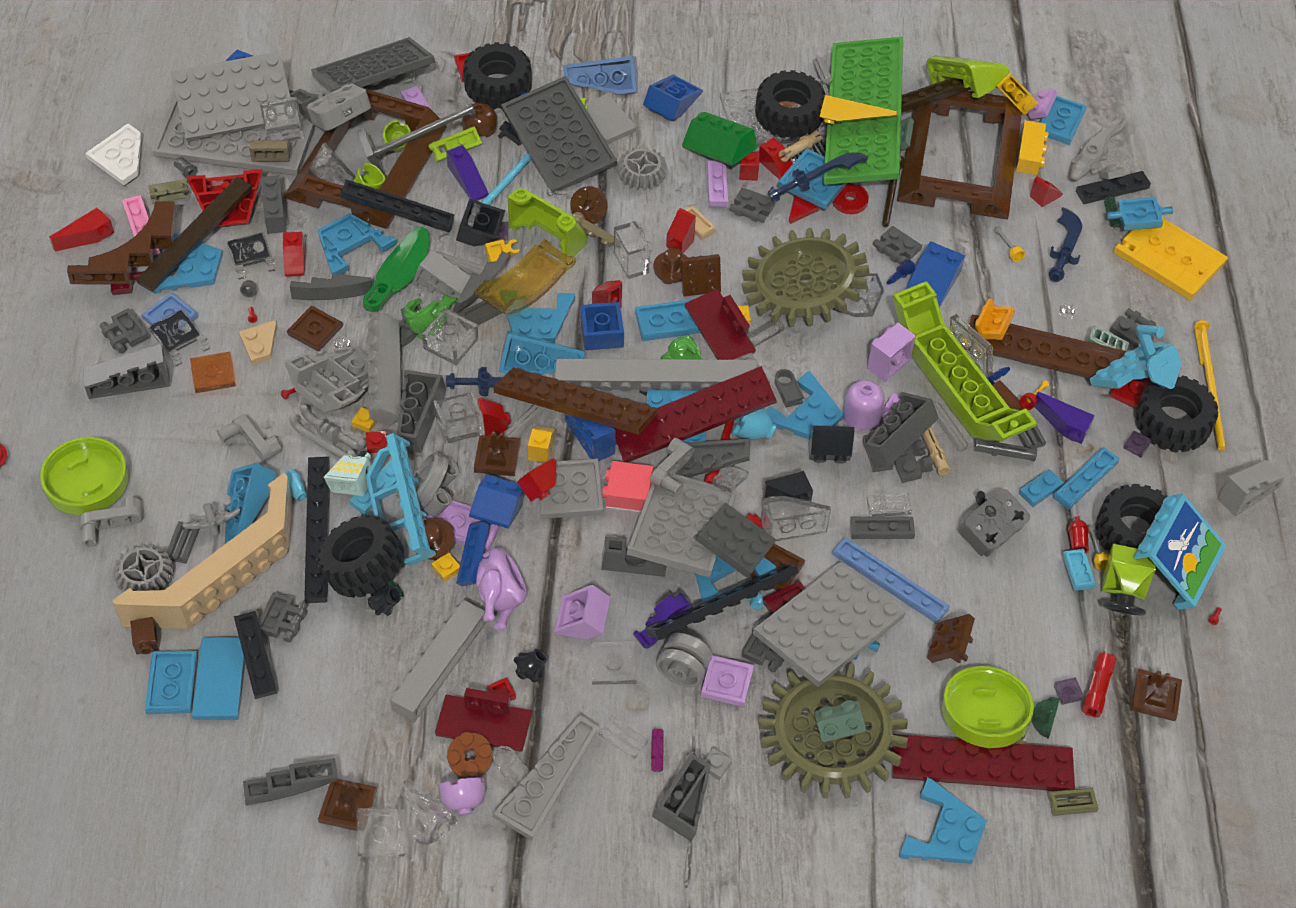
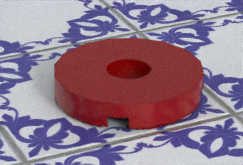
[832,183,869,215]

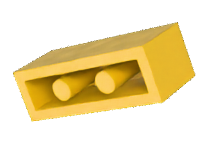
[1016,120,1048,175]

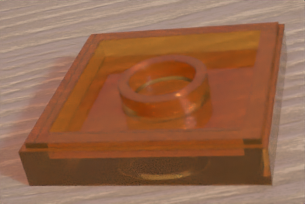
[190,351,236,393]

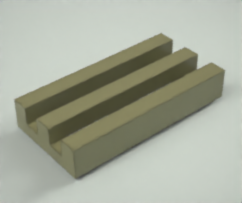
[1047,788,1099,816]

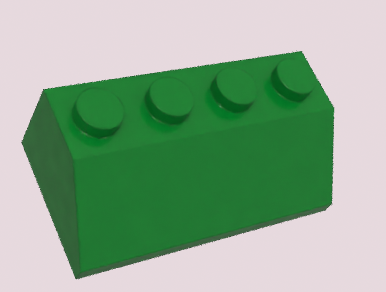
[682,112,758,166]

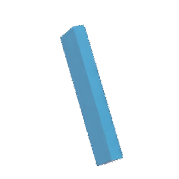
[1053,447,1120,510]

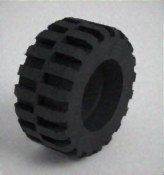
[463,42,532,109]
[755,70,825,139]
[1135,375,1219,452]
[1095,484,1167,554]
[317,515,404,598]

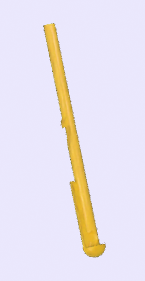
[1194,320,1226,451]

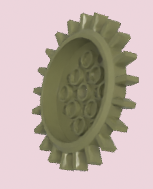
[742,228,870,327]
[759,663,908,798]

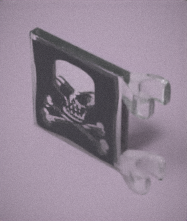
[226,232,276,280]
[148,308,210,366]

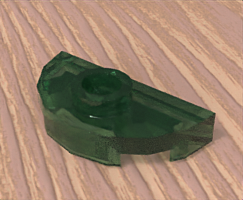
[1032,697,1060,739]

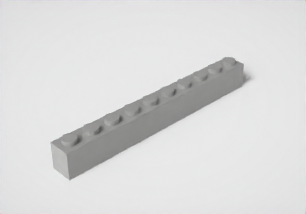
[555,359,758,392]

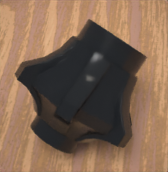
[367,586,401,616]
[514,649,547,682]

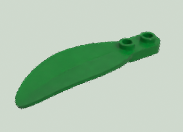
[363,227,429,312]

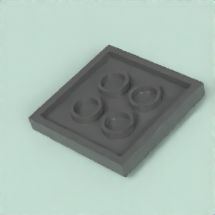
[695,503,776,578]

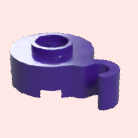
[633,593,693,649]

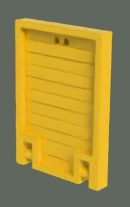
[1113,218,1228,301]

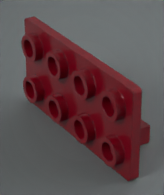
[685,289,756,360]
[435,688,532,752]

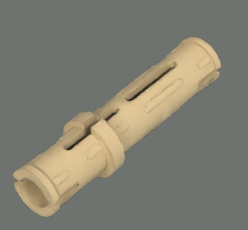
[779,131,822,162]
[922,427,951,476]

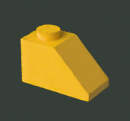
[528,425,557,462]

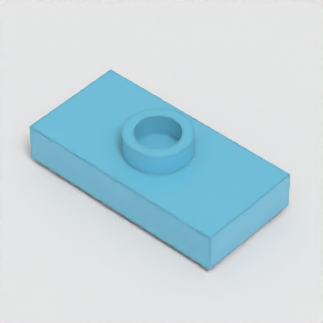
[1062,549,1096,591]

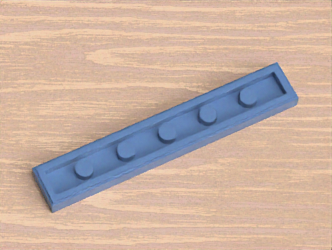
[832,537,950,624]

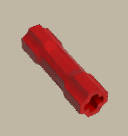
[1082,652,1117,718]

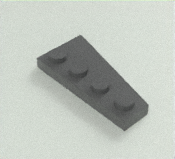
[668,439,751,478]

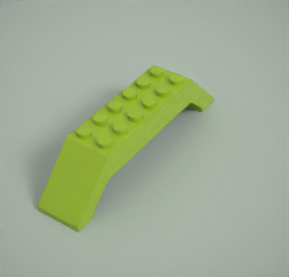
[892,281,1037,441]

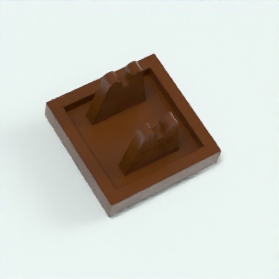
[681,254,721,297]
[474,432,520,476]
[927,614,975,663]
[1131,669,1182,721]
[318,779,377,832]

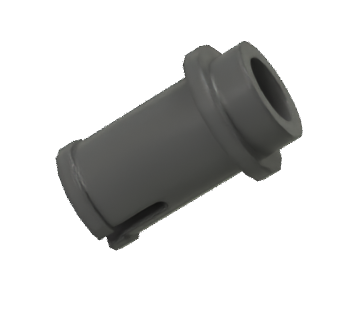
[174,157,196,178]

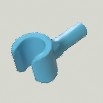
[745,593,763,609]

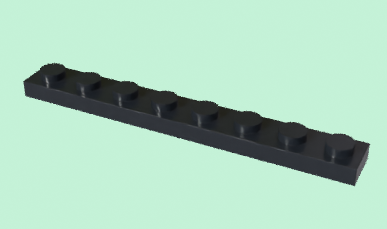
[304,456,330,603]
[645,564,799,640]

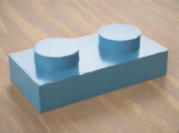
[1019,469,1064,507]

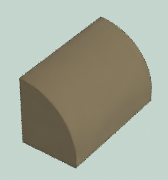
[249,140,291,162]

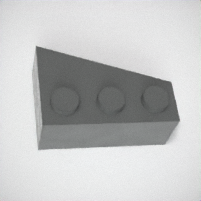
[652,753,711,842]

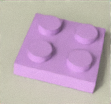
[701,655,754,707]

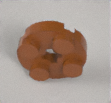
[447,732,493,779]

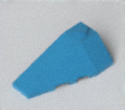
[499,331,585,375]
[225,463,276,544]

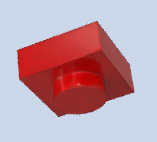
[366,431,387,453]

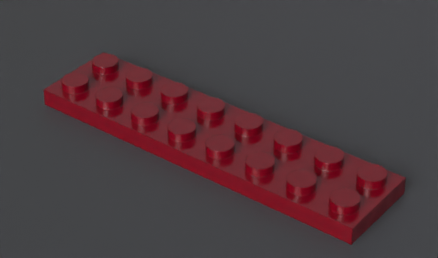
[614,366,777,463]
[892,734,1075,791]

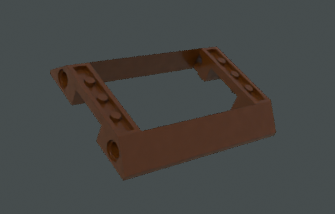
[284,89,447,229]
[897,90,1022,219]

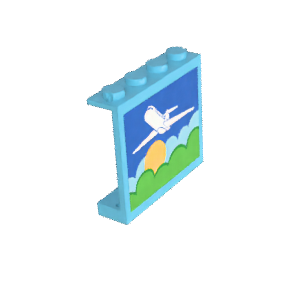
[1134,493,1226,610]

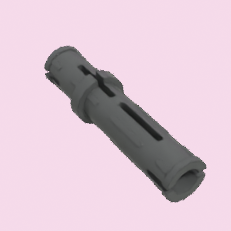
[974,438,1037,461]

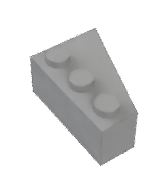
[412,250,470,305]

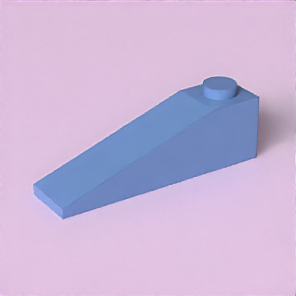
[563,56,638,94]

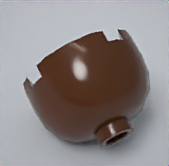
[462,103,498,138]

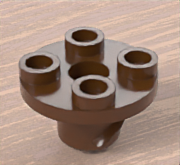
[570,186,608,224]
[653,248,688,285]
[423,518,456,561]

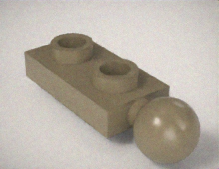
[571,212,621,247]

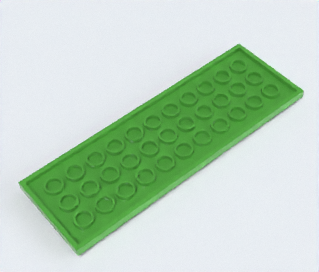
[824,36,904,185]

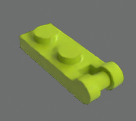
[428,126,482,163]

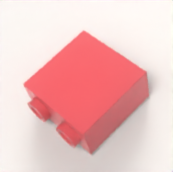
[602,461,653,512]

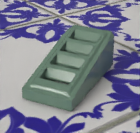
[1088,325,1129,352]

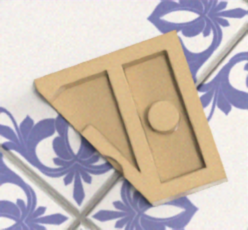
[239,320,277,365]

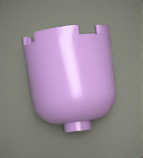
[842,380,884,431]

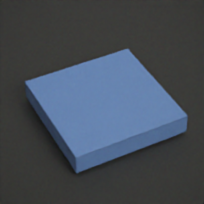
[141,292,198,340]

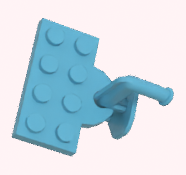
[1090,325,1181,389]

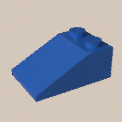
[643,74,703,120]
[905,241,965,308]

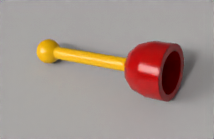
[1019,380,1049,410]

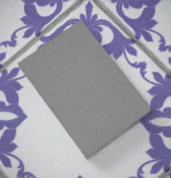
[586,94,637,144]

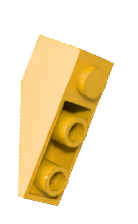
[996,73,1038,115]

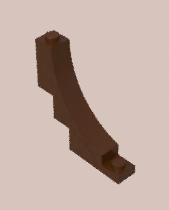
[67,201,177,284]

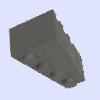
[83,343,170,399]
[397,370,446,453]
[866,392,939,467]

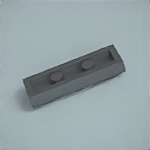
[850,517,915,539]

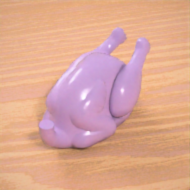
[476,548,528,631]

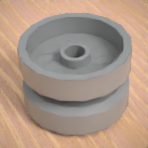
[656,633,713,687]

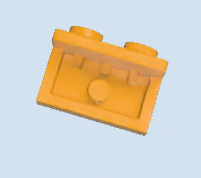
[975,298,1015,340]

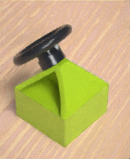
[1102,544,1156,616]

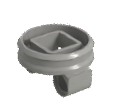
[414,453,459,516]

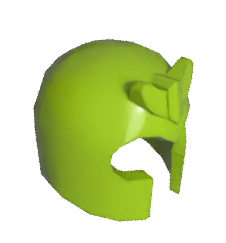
[383,120,412,152]
[354,163,385,190]

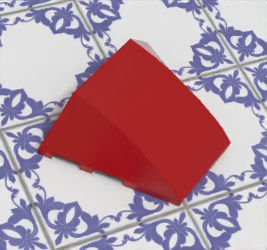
[186,169,262,227]

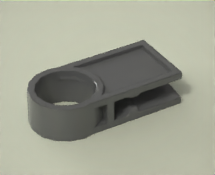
[774,369,804,408]

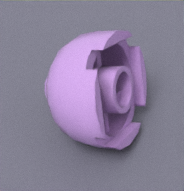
[438,778,485,815]

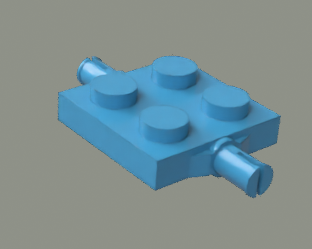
[1107,197,1173,231]

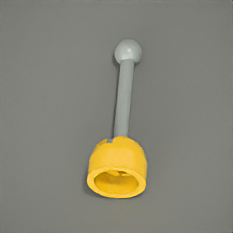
[995,226,1026,262]
[1088,524,1109,570]

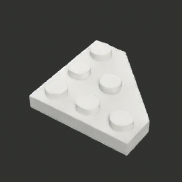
[86,124,142,185]

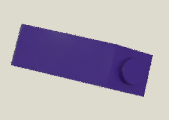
[446,145,489,201]
[1035,391,1095,444]

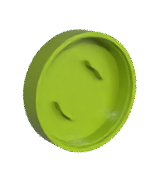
[40,437,129,515]
[942,666,1034,748]

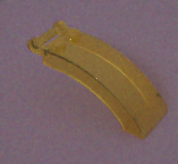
[473,240,576,315]

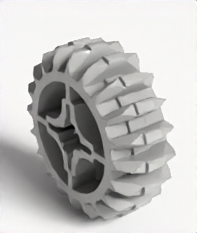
[617,146,667,191]
[113,543,173,592]

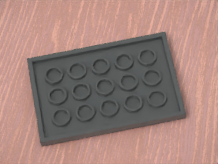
[311,37,435,92]
[501,76,617,194]

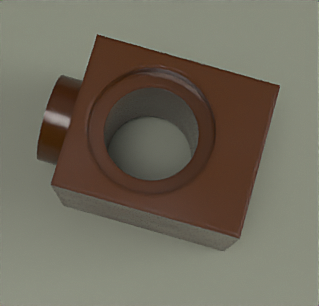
[130,617,159,655]

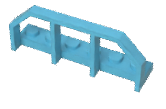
[366,433,436,566]

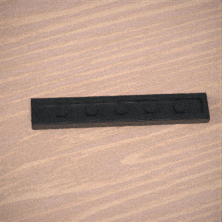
[340,179,455,233]

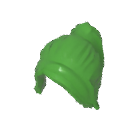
[404,294,458,340]
[661,334,703,391]

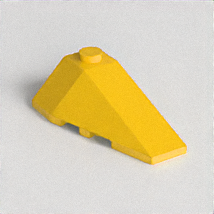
[820,95,898,125]

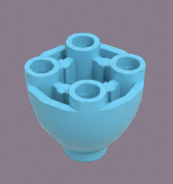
[731,408,776,440]

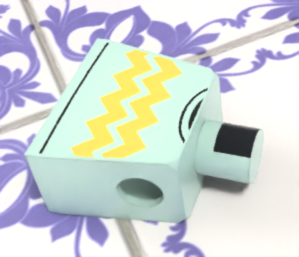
[324,451,371,496]

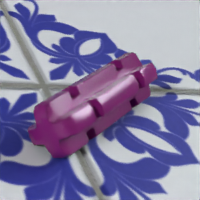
[651,729,664,772]

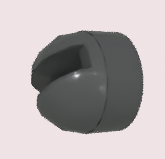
[240,280,257,297]

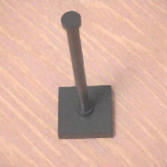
[357,103,476,177]

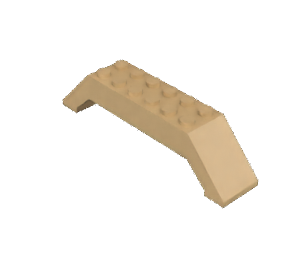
[112,473,292,629]

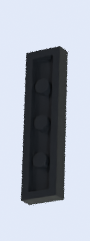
[1075,171,1151,205]
[234,611,277,699]

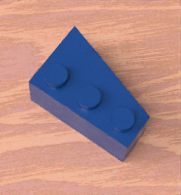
[564,413,617,462]

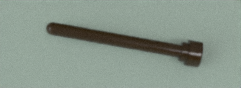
[882,155,905,227]

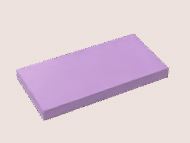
[420,500,501,552]

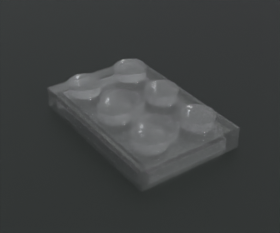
[949,314,993,378]

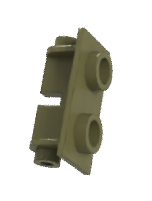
[148,179,190,204]

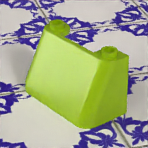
[926,55,1009,98]
[507,188,587,262]

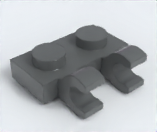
[894,440,934,483]

